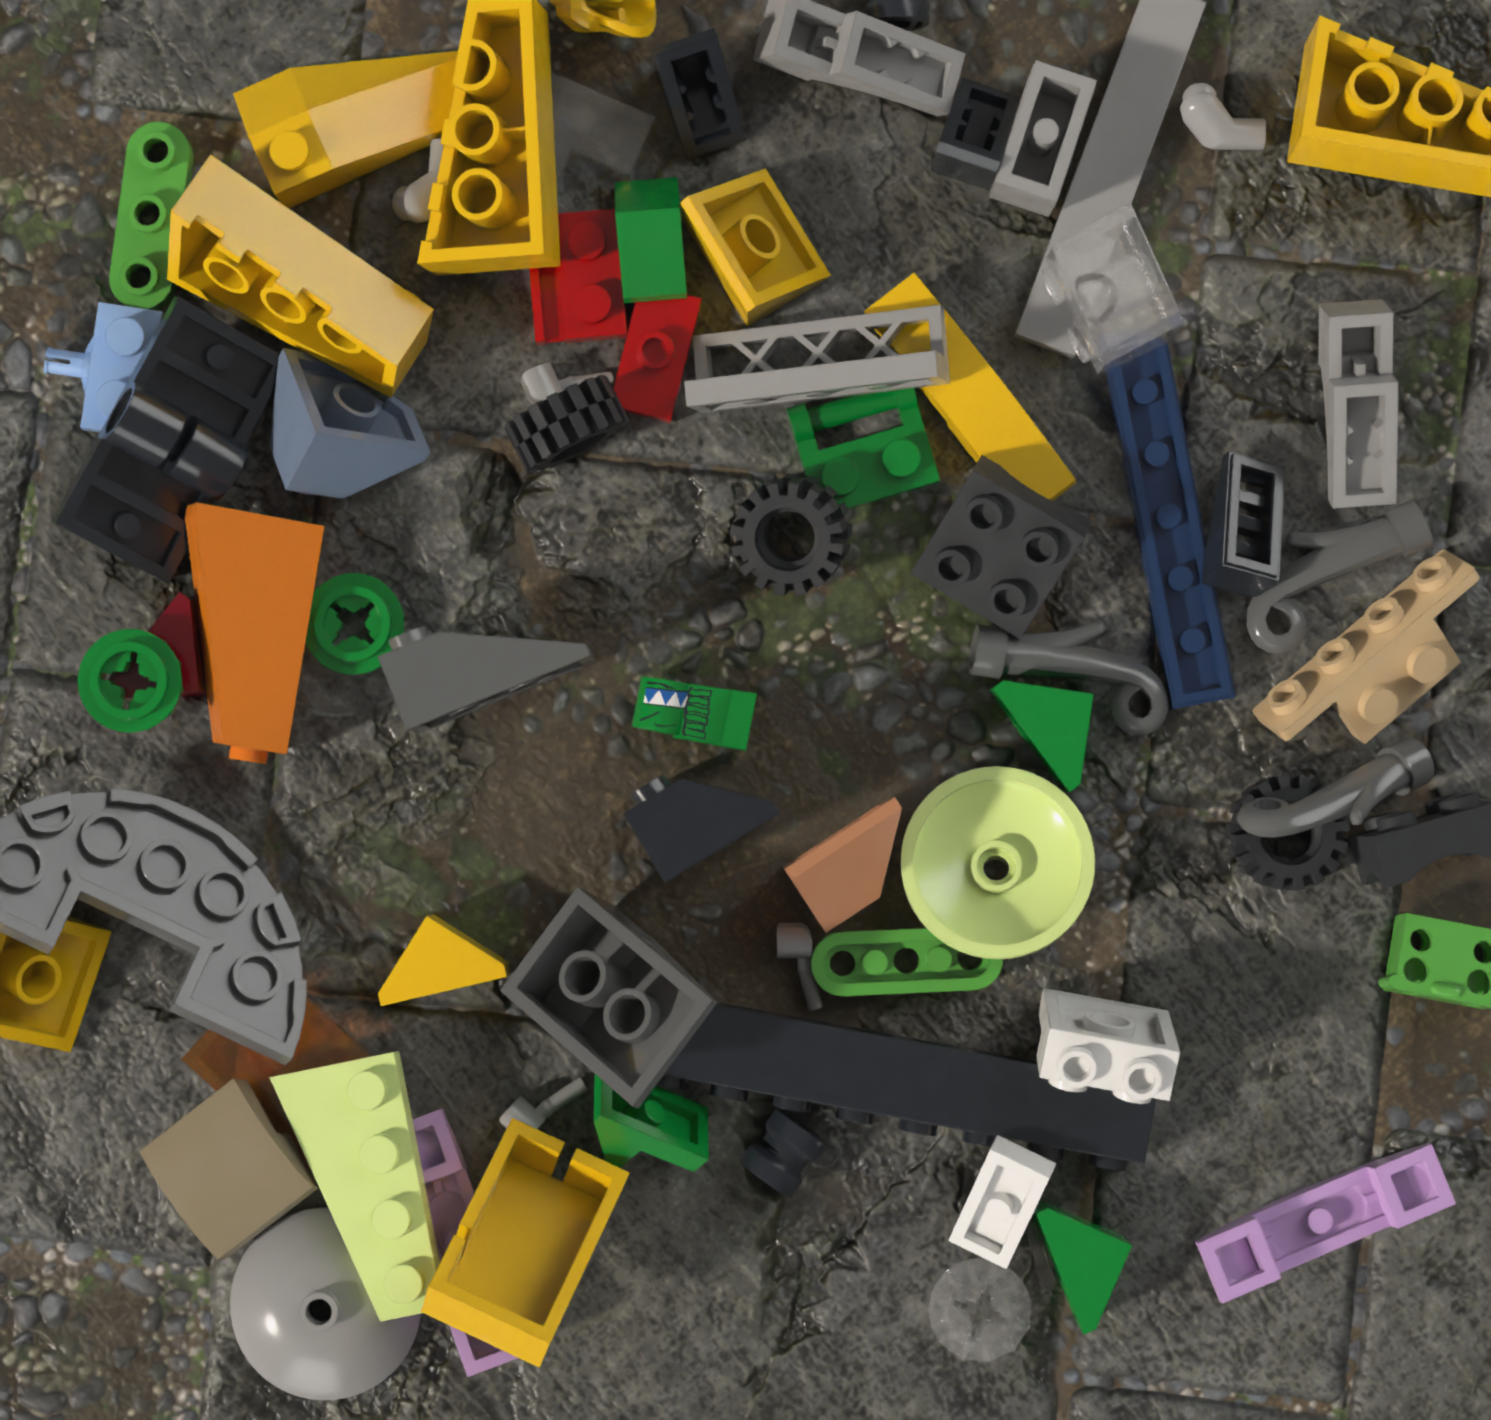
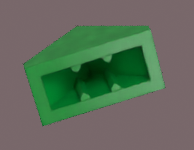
[615,177,687,303]
[988,680,1094,792]
[1033,1200,1132,1335]

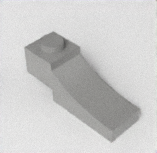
[753,0,966,117]
[1318,299,1398,509]

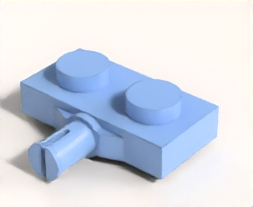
[44,302,164,433]

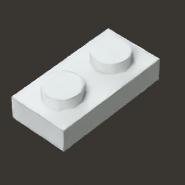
[948,1135,1056,1269]

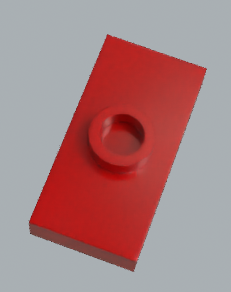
[613,295,702,424]

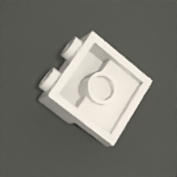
[1037,988,1180,1104]

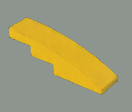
[864,273,1076,501]

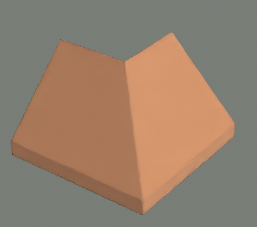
[783,797,902,933]

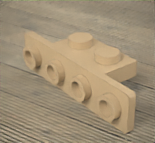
[1252,550,1480,744]

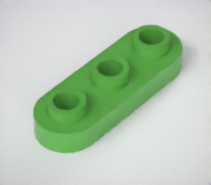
[109,122,194,311]
[811,927,1003,996]

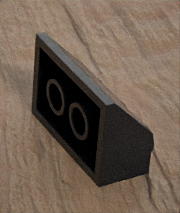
[623,775,780,883]

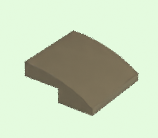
[139,1078,319,1260]

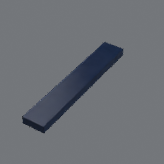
[1099,324,1236,710]

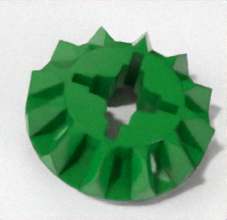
[306,573,404,675]
[78,629,184,733]

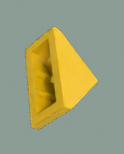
[378,914,511,1006]

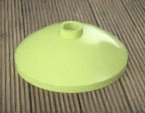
[901,766,1095,960]

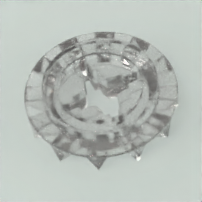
[929,1258,1031,1363]

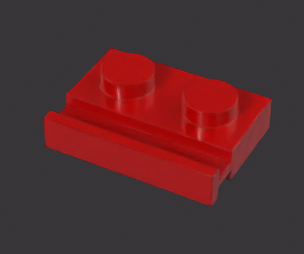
[529,208,627,346]

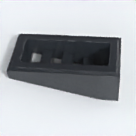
[1202,451,1285,597]

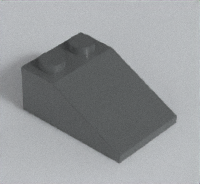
[377,627,596,733]
[500,887,718,1108]

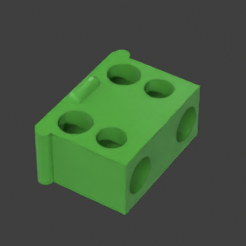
[1378,913,1491,1009]

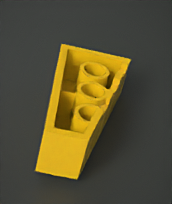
[417,0,560,276]
[1287,15,1491,197]
[167,154,434,398]

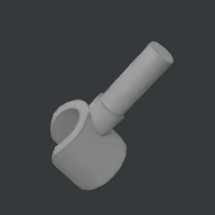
[521,363,614,404]
[777,922,823,1011]
[499,1077,588,1129]

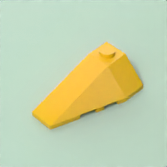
[233,51,458,208]

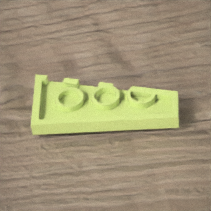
[269,1051,440,1322]

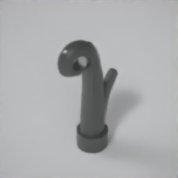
[1246,499,1434,654]
[969,621,1169,735]
[1236,737,1434,838]

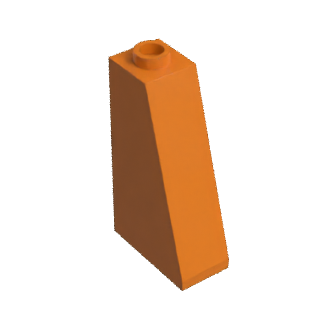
[185,503,324,764]

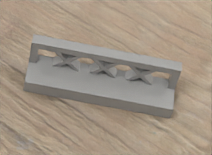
[684,305,950,413]

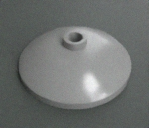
[230,1206,422,1400]

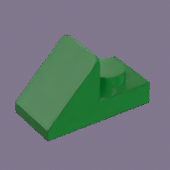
[594,1074,709,1172]

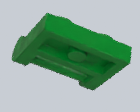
[786,388,940,510]

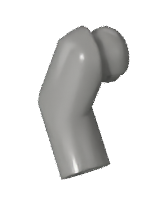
[1180,83,1266,150]
[392,139,443,223]

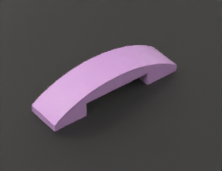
[413,1109,518,1377]
[1196,1143,1456,1303]

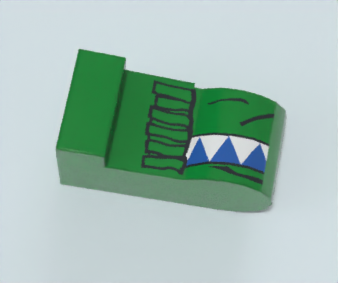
[631,677,757,752]

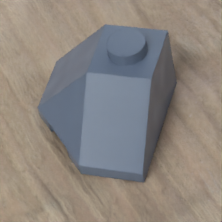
[270,348,430,499]

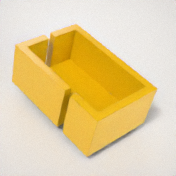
[421,1118,630,1368]

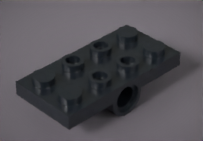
[51,296,280,584]

